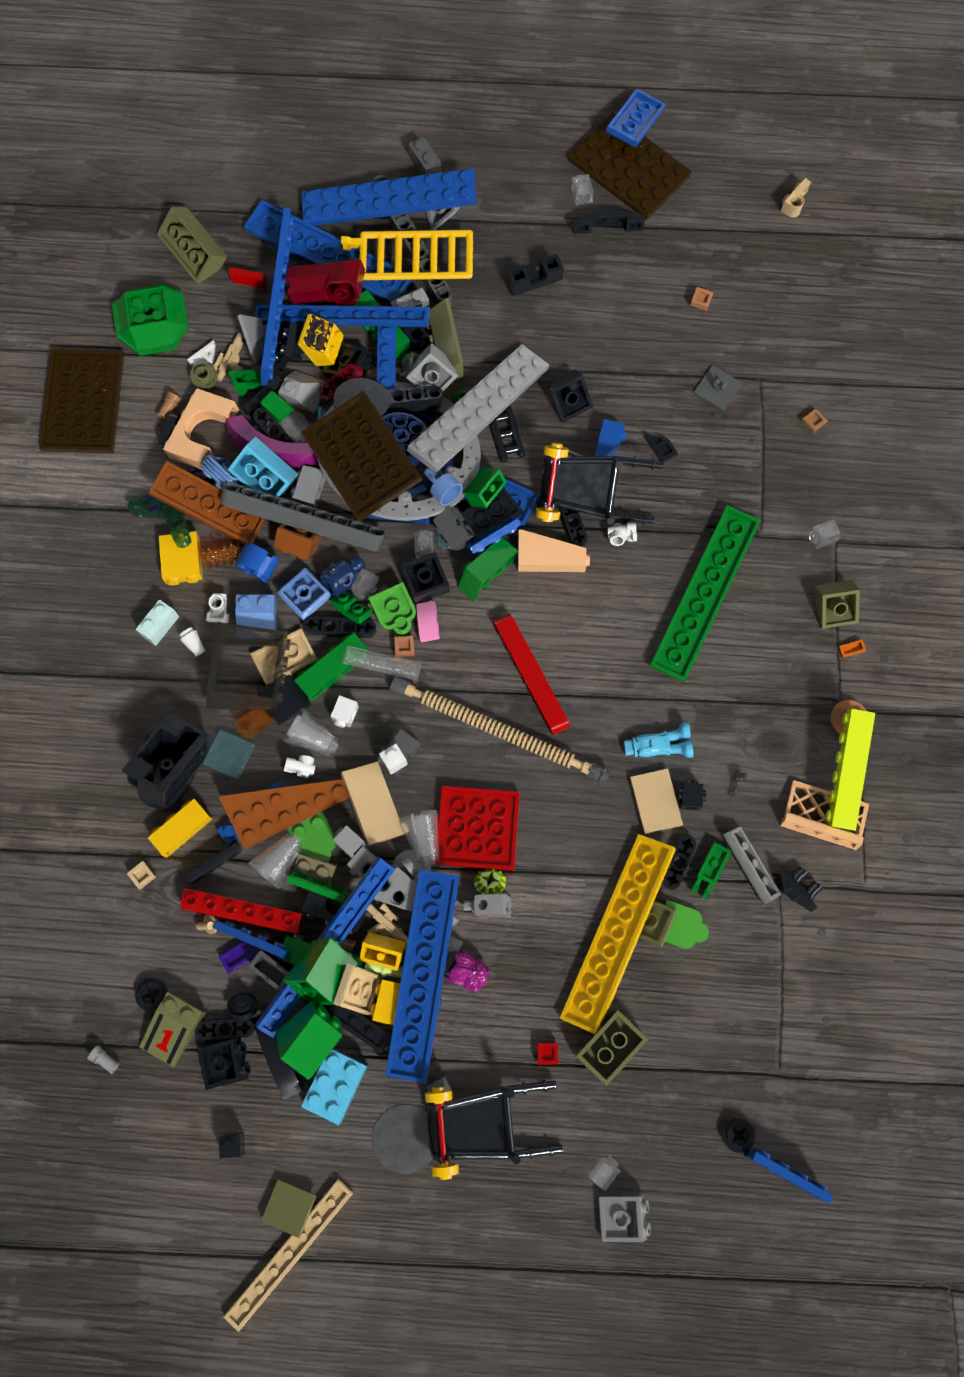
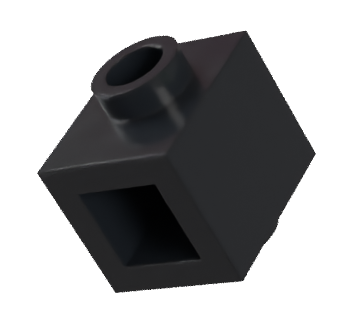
[677,780,706,811]

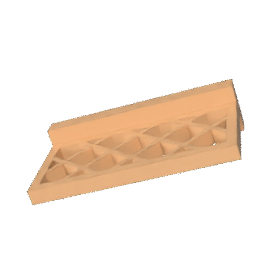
[780,780,869,850]

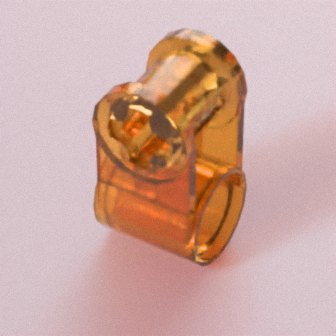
[236,704,275,738]

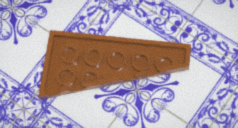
[218,779,349,850]

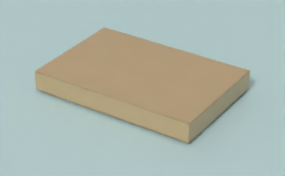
[250,628,317,687]
[630,769,683,835]
[333,963,382,1016]

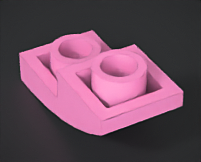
[416,601,440,642]

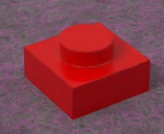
[537,1043,559,1065]

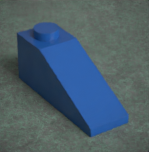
[595,419,627,456]

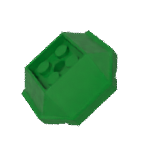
[112,284,189,356]

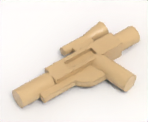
[213,333,244,382]
[366,903,408,942]

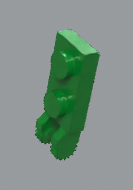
[690,842,732,900]

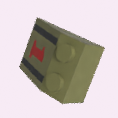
[139,992,207,1068]

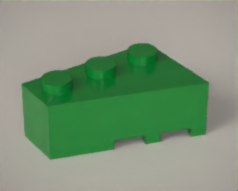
[458,537,518,602]

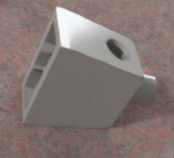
[464,894,511,918]

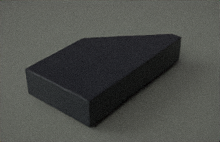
[644,434,678,463]

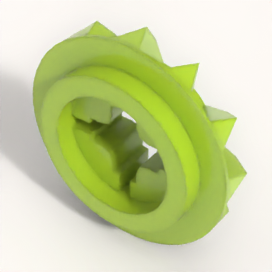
[474,869,506,895]

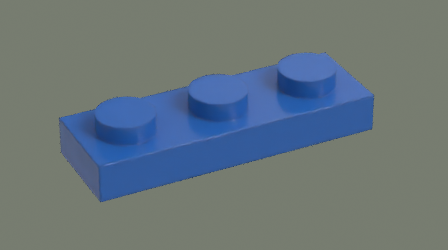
[465,515,521,554]

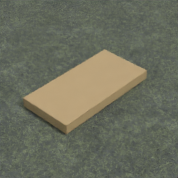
[341,762,405,847]

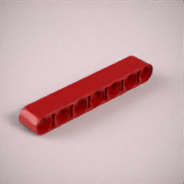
[493,613,570,735]

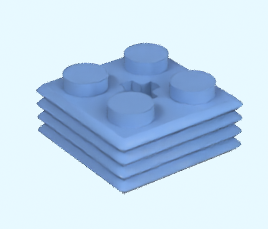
[200,455,246,490]
[278,568,331,620]

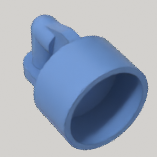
[424,468,463,506]

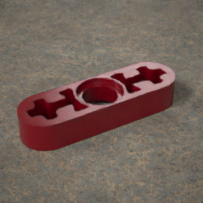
[319,364,363,400]

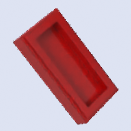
[229,267,267,289]

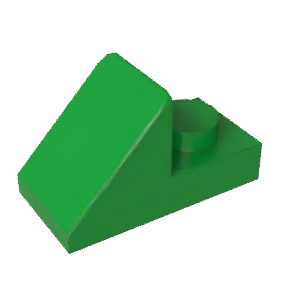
[228,370,265,397]
[259,391,293,422]

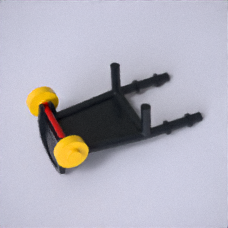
[535,443,664,525]
[425,1079,563,1180]

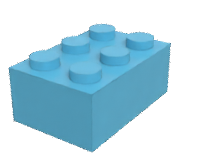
[228,437,299,497]
[301,1049,368,1125]

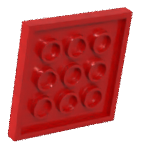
[435,786,520,871]

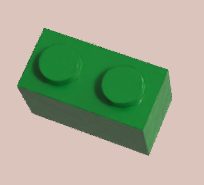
[463,466,507,508]

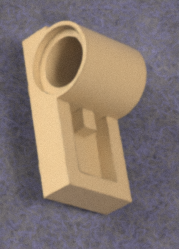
[781,178,811,217]

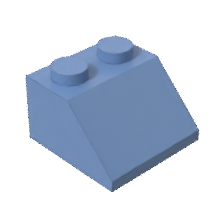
[235,595,278,638]

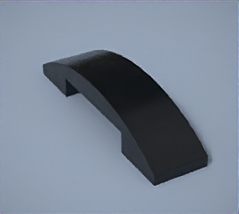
[573,210,645,234]
[253,1021,303,1100]

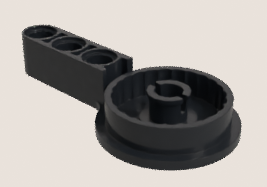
[334,378,443,417]

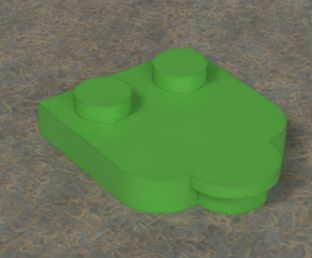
[368,582,416,635]
[288,811,336,862]
[664,900,709,949]

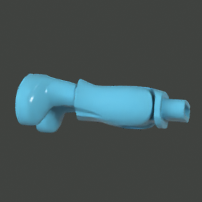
[624,721,693,758]

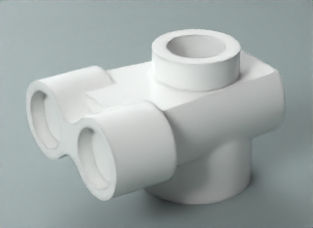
[608,523,637,546]
[206,593,229,623]
[283,755,315,778]

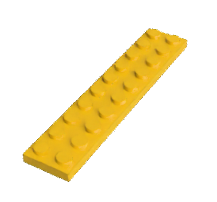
[560,834,676,1034]

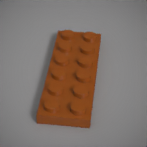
[148,461,265,545]

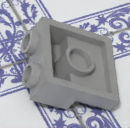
[599,1195,651,1242]

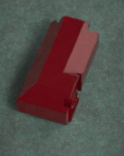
[286,260,365,306]

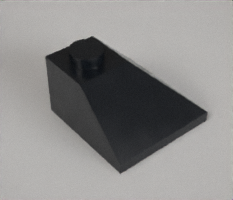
[550,370,593,423]

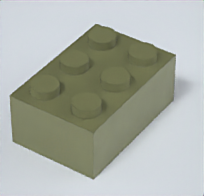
[575,1010,649,1086]

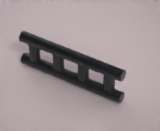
[490,405,526,462]

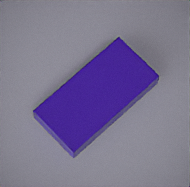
[218,935,263,974]

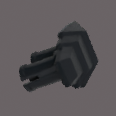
[774,867,822,912]

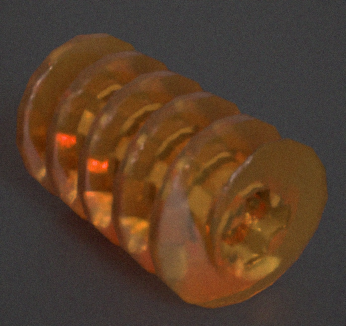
[201,540,241,570]

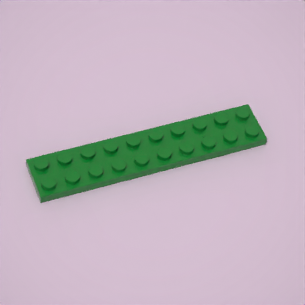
[650,505,761,683]

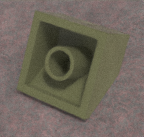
[815,580,860,629]

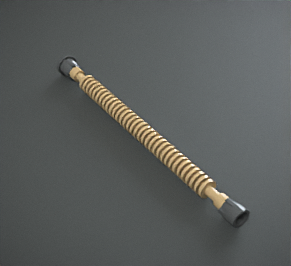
[390,676,610,785]

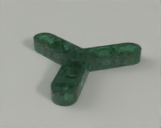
[128,475,205,548]

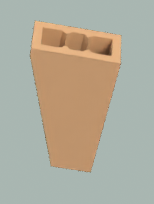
[518,530,590,572]

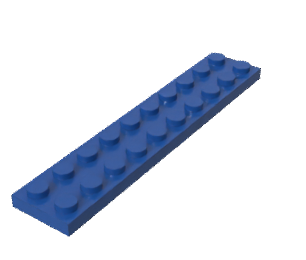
[302,168,477,226]
[244,200,413,304]
[261,208,294,386]
[385,869,460,1084]

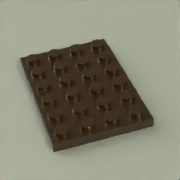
[568,112,692,221]
[39,349,124,454]
[301,390,423,522]

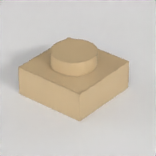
[127,861,156,890]

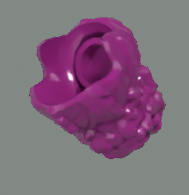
[444,950,490,992]

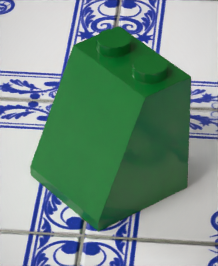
[283,938,358,1005]
[276,1001,343,1080]

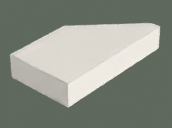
[187,340,216,367]

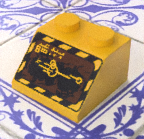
[298,314,344,366]

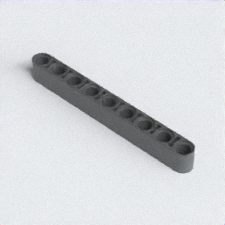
[373,175,452,306]
[220,482,385,551]

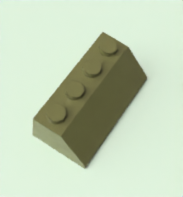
[157,207,227,284]
[427,298,464,382]

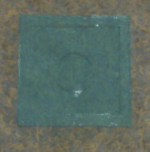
[203,729,256,780]

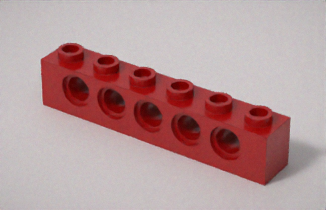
[179,888,305,936]

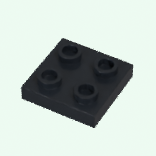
[275,322,305,371]

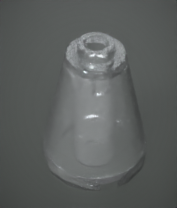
[283,708,339,755]
[399,810,439,867]
[248,833,302,889]

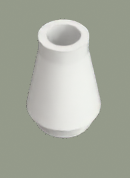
[179,627,205,657]

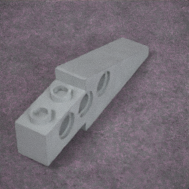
[347,846,460,926]

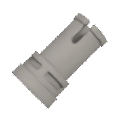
[87,1045,120,1074]

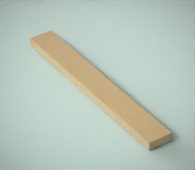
[223,1179,354,1332]

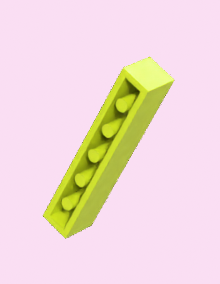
[826,709,875,831]

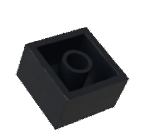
[400,552,450,605]

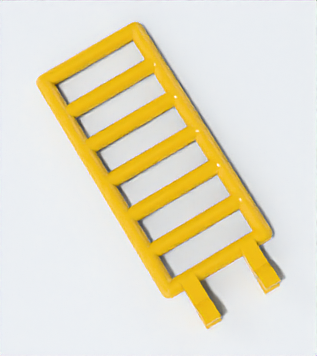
[341,230,473,280]

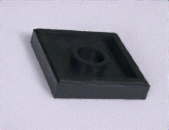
[257,675,311,726]

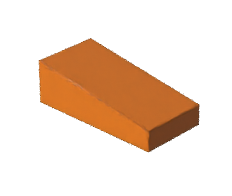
[839,639,866,658]

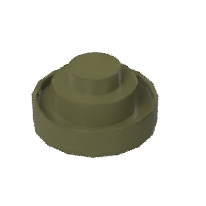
[190,363,218,390]

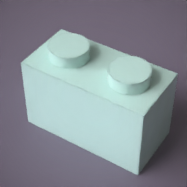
[136,600,179,646]

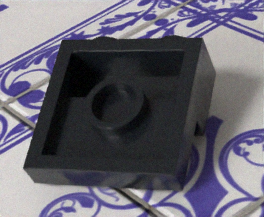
[323,342,373,383]
[198,1038,251,1090]

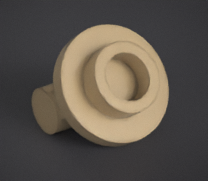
[196,915,218,934]

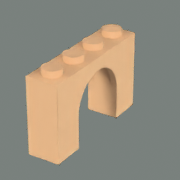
[163,389,240,470]

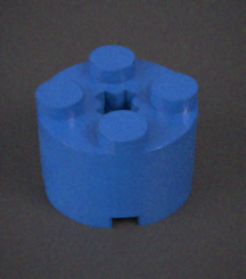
[235,542,280,583]

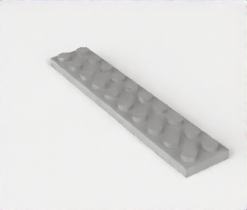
[407,344,550,473]

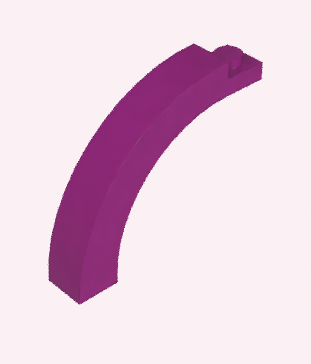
[226,414,319,467]

